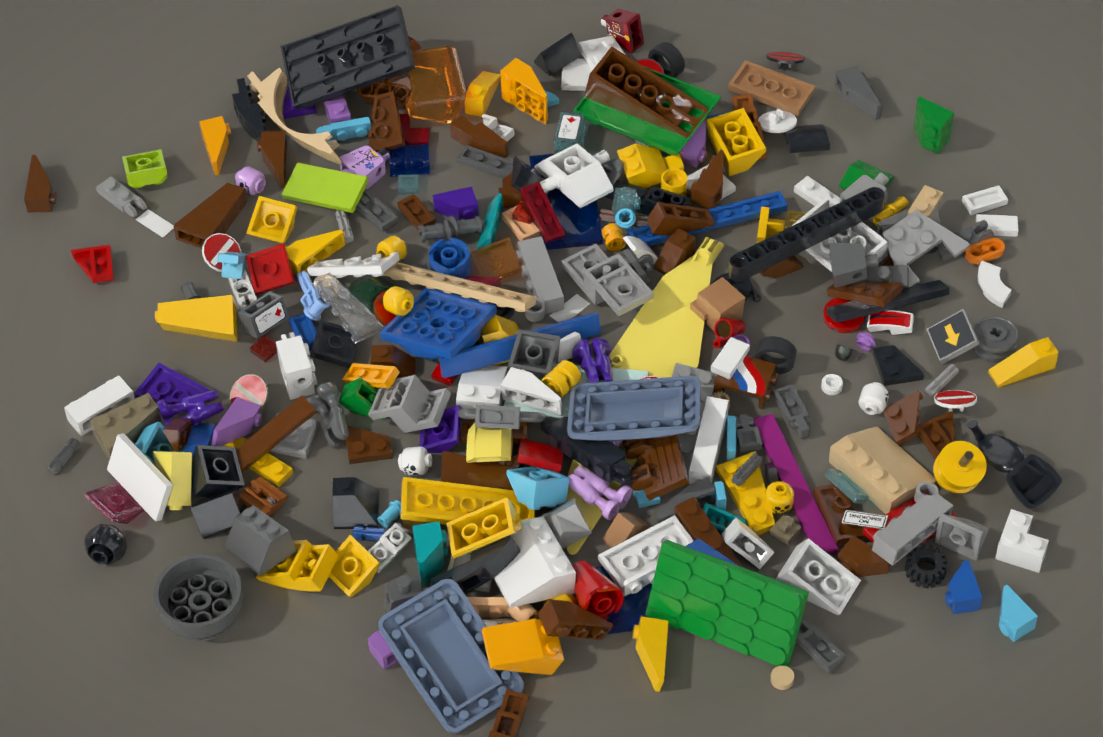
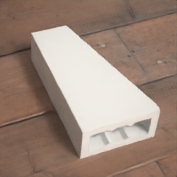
[689,396,729,484]

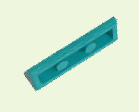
[476,193,503,252]

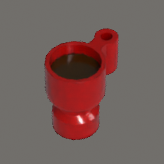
[713,318,745,348]

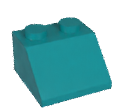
[412,522,448,588]

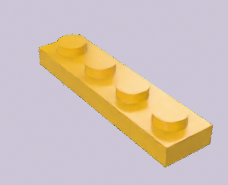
[223,437,293,487]

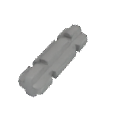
[336,210,354,244]
[925,364,959,397]

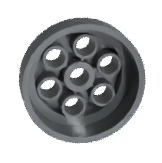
[154,554,243,641]

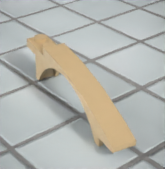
[247,68,342,164]

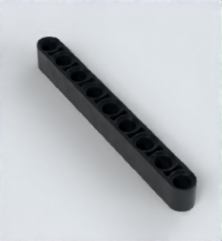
[729,187,885,282]

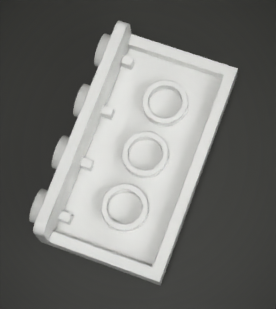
[598,515,693,596]

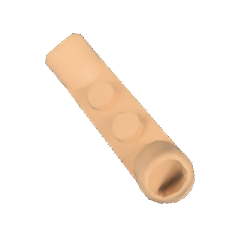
[467,597,537,622]

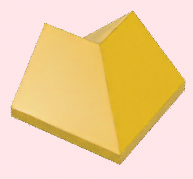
[478,315,519,366]

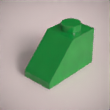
[338,377,385,420]

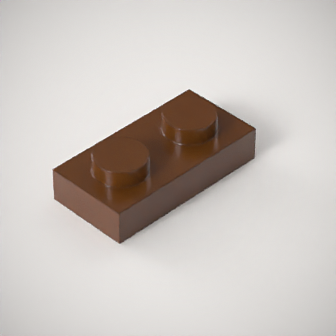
[397,194,436,231]

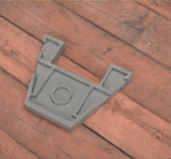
[883,210,970,289]

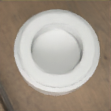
[821,374,843,395]

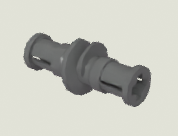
[418,216,482,243]

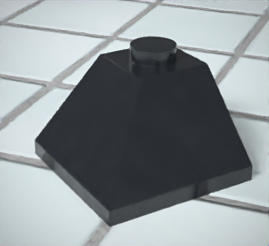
[191,445,245,497]
[332,477,379,529]

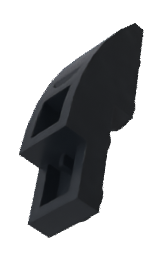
[232,78,268,141]
[606,180,690,215]
[431,535,520,595]

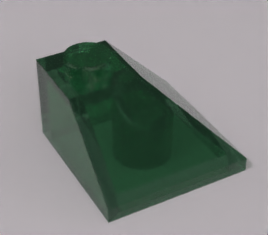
[341,274,395,316]

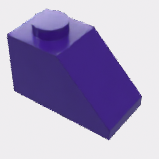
[433,187,479,220]

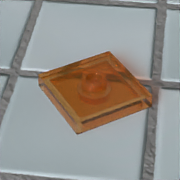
[471,237,522,280]

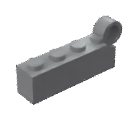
[515,236,564,322]
[872,482,954,566]

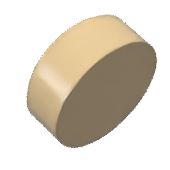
[770,666,794,690]

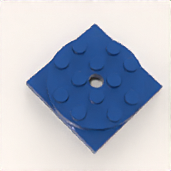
[380,288,497,360]

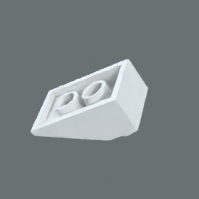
[456,365,507,409]
[775,538,861,615]

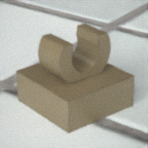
[770,515,801,546]

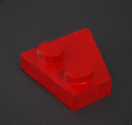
[71,245,114,283]

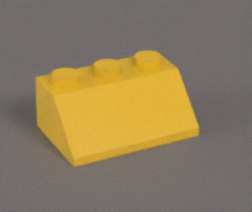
[706,108,766,176]
[447,497,522,558]

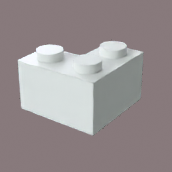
[995,509,1049,573]

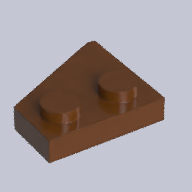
[918,411,955,459]

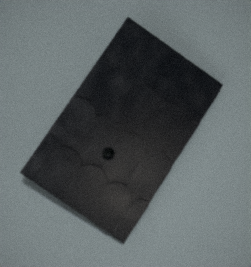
[280,5,416,109]

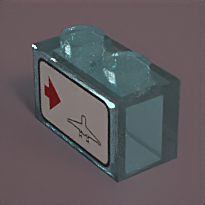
[554,112,588,154]

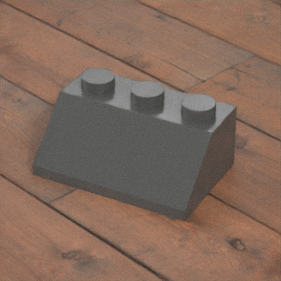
[224,505,297,576]

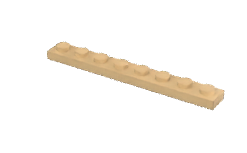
[383,262,536,312]

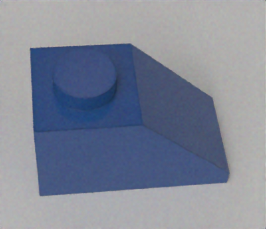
[945,560,982,615]

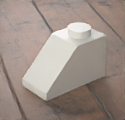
[721,518,774,569]

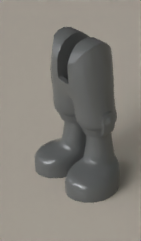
[306,382,349,449]

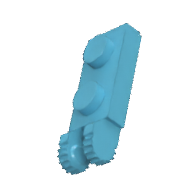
[316,117,371,142]

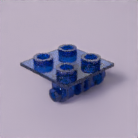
[389,144,430,177]

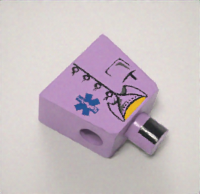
[339,146,390,189]

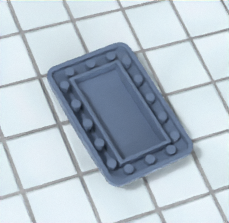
[567,376,701,441]
[378,579,524,733]

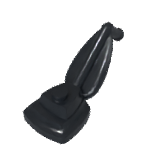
[967,420,1062,509]

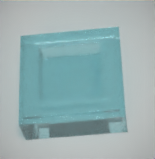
[398,175,419,195]

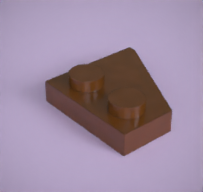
[883,390,923,446]
[346,426,393,464]

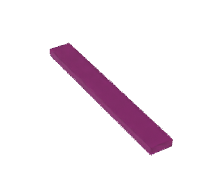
[753,414,838,556]

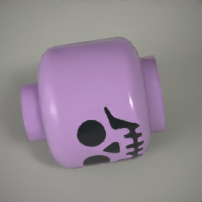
[235,166,266,196]

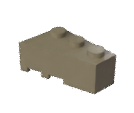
[90,393,162,460]

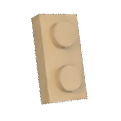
[907,185,943,218]

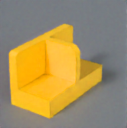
[757,207,785,243]

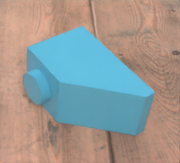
[999,585,1038,642]

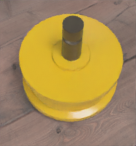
[933,441,987,494]

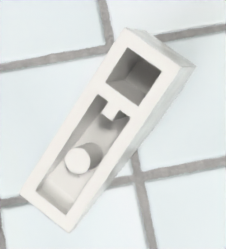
[500,367,563,415]

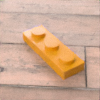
[342,363,400,389]

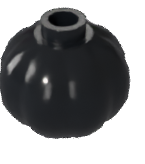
[85,524,127,565]

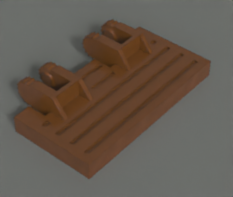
[622,435,689,501]

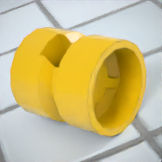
[661,168,687,197]
[541,360,582,399]

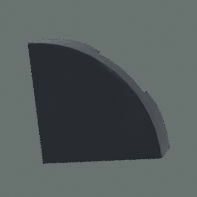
[764,463,778,486]

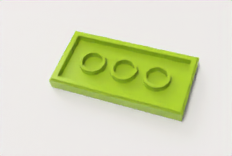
[281,163,369,213]

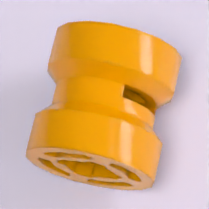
[602,223,626,252]

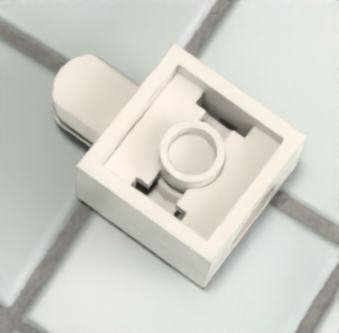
[276,332,317,400]

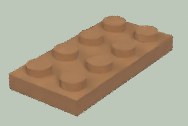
[728,60,815,116]

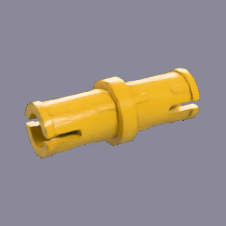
[873,196,909,227]

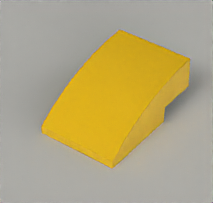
[256,540,339,591]

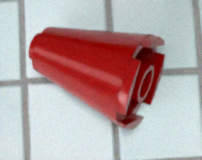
[572,561,624,620]

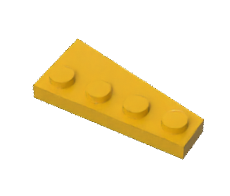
[716,451,775,535]

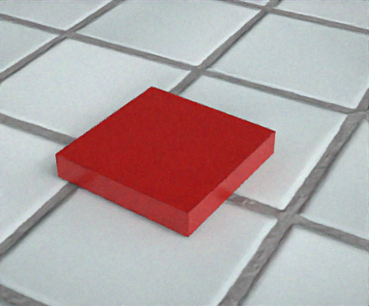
[245,243,295,295]
[517,438,563,473]

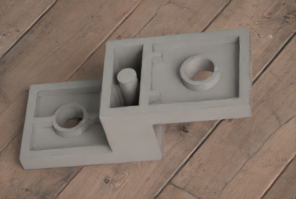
[561,244,654,316]

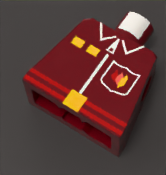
[601,9,644,53]

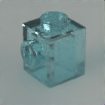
[612,187,641,218]

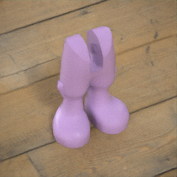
[568,465,633,520]

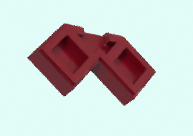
[399,114,429,147]

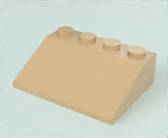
[829,426,937,514]

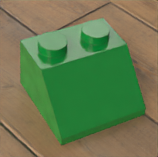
[914,96,954,154]

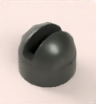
[835,344,853,361]

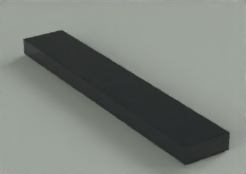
[827,280,950,323]

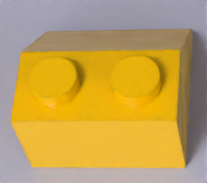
[617,143,667,189]

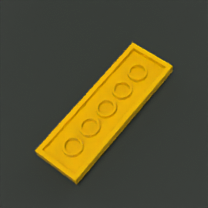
[400,477,534,525]

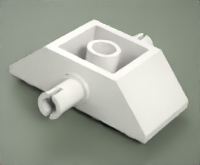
[535,144,614,208]

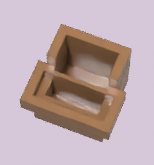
[690,277,745,331]

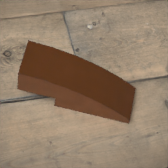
[450,116,508,158]

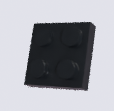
[310,320,361,368]

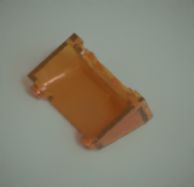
[406,45,466,124]

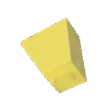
[153,451,192,510]

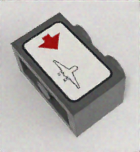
[238,291,289,339]

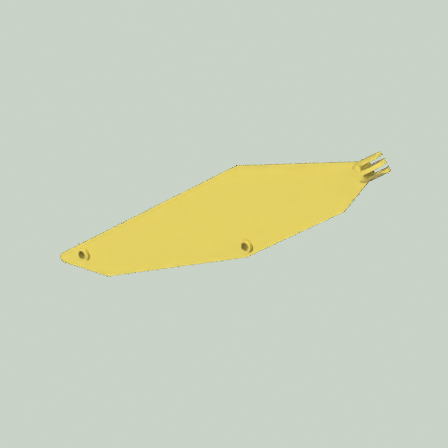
[559,237,724,555]

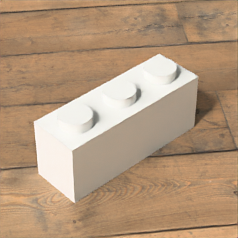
[64,375,135,436]

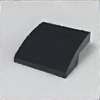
[784,124,830,153]

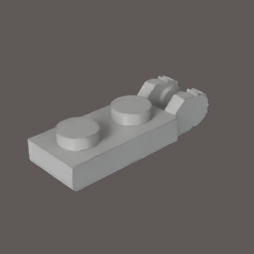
[96,176,147,217]

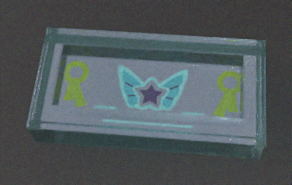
[824,469,869,504]

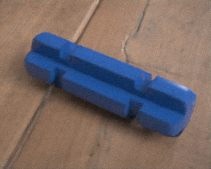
[353,526,389,541]

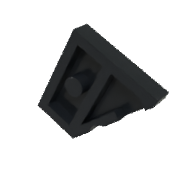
[873,345,924,386]

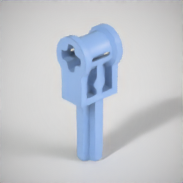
[297,270,331,321]

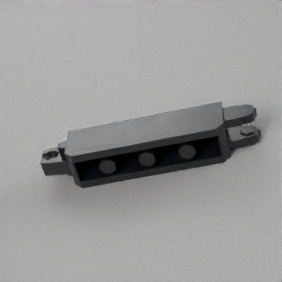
[540,417,632,486]

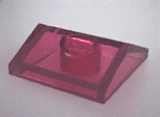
[85,482,145,524]

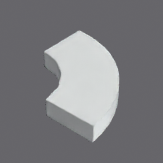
[977,261,1012,308]

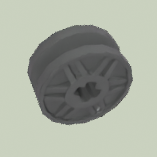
[973,316,1019,362]

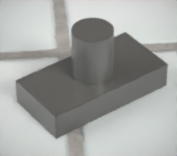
[866,265,909,288]

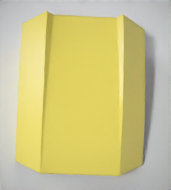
[466,423,513,463]

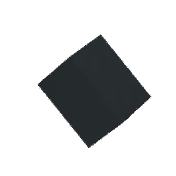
[511,156,549,196]

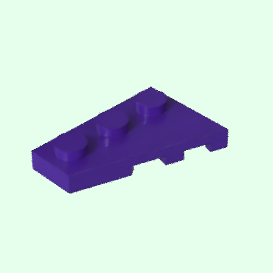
[134,363,209,404]

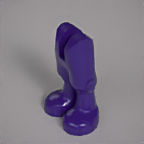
[572,337,613,383]
[157,390,224,426]

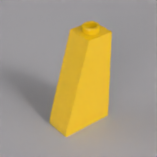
[155,295,238,342]

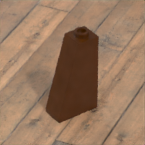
[173,183,247,249]
[441,451,516,490]

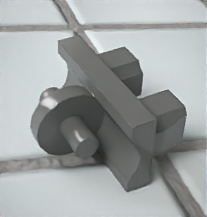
[623,249,654,286]

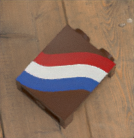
[713,356,779,409]

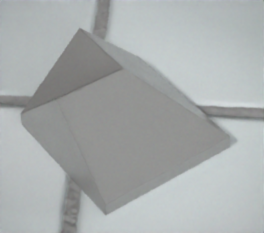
[540,498,592,549]
[935,514,990,561]

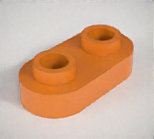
[965,238,1005,264]

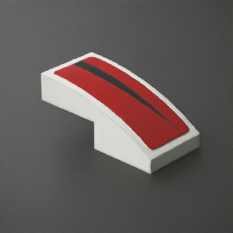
[867,310,914,335]

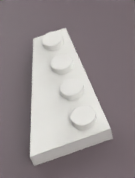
[307,252,400,278]

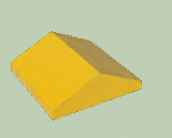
[246,196,297,244]
[329,535,381,597]

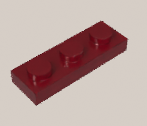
[520,182,566,244]

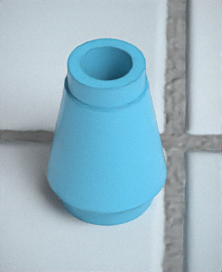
[615,208,636,231]

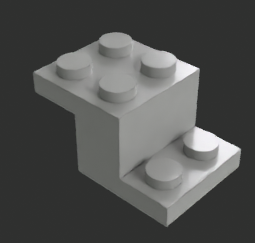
[368,375,451,433]

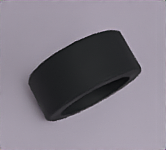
[648,42,685,78]
[754,336,797,374]

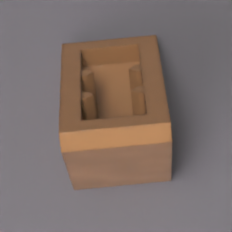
[603,512,650,548]

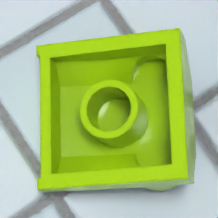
[122,149,167,189]

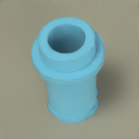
[377,500,401,528]

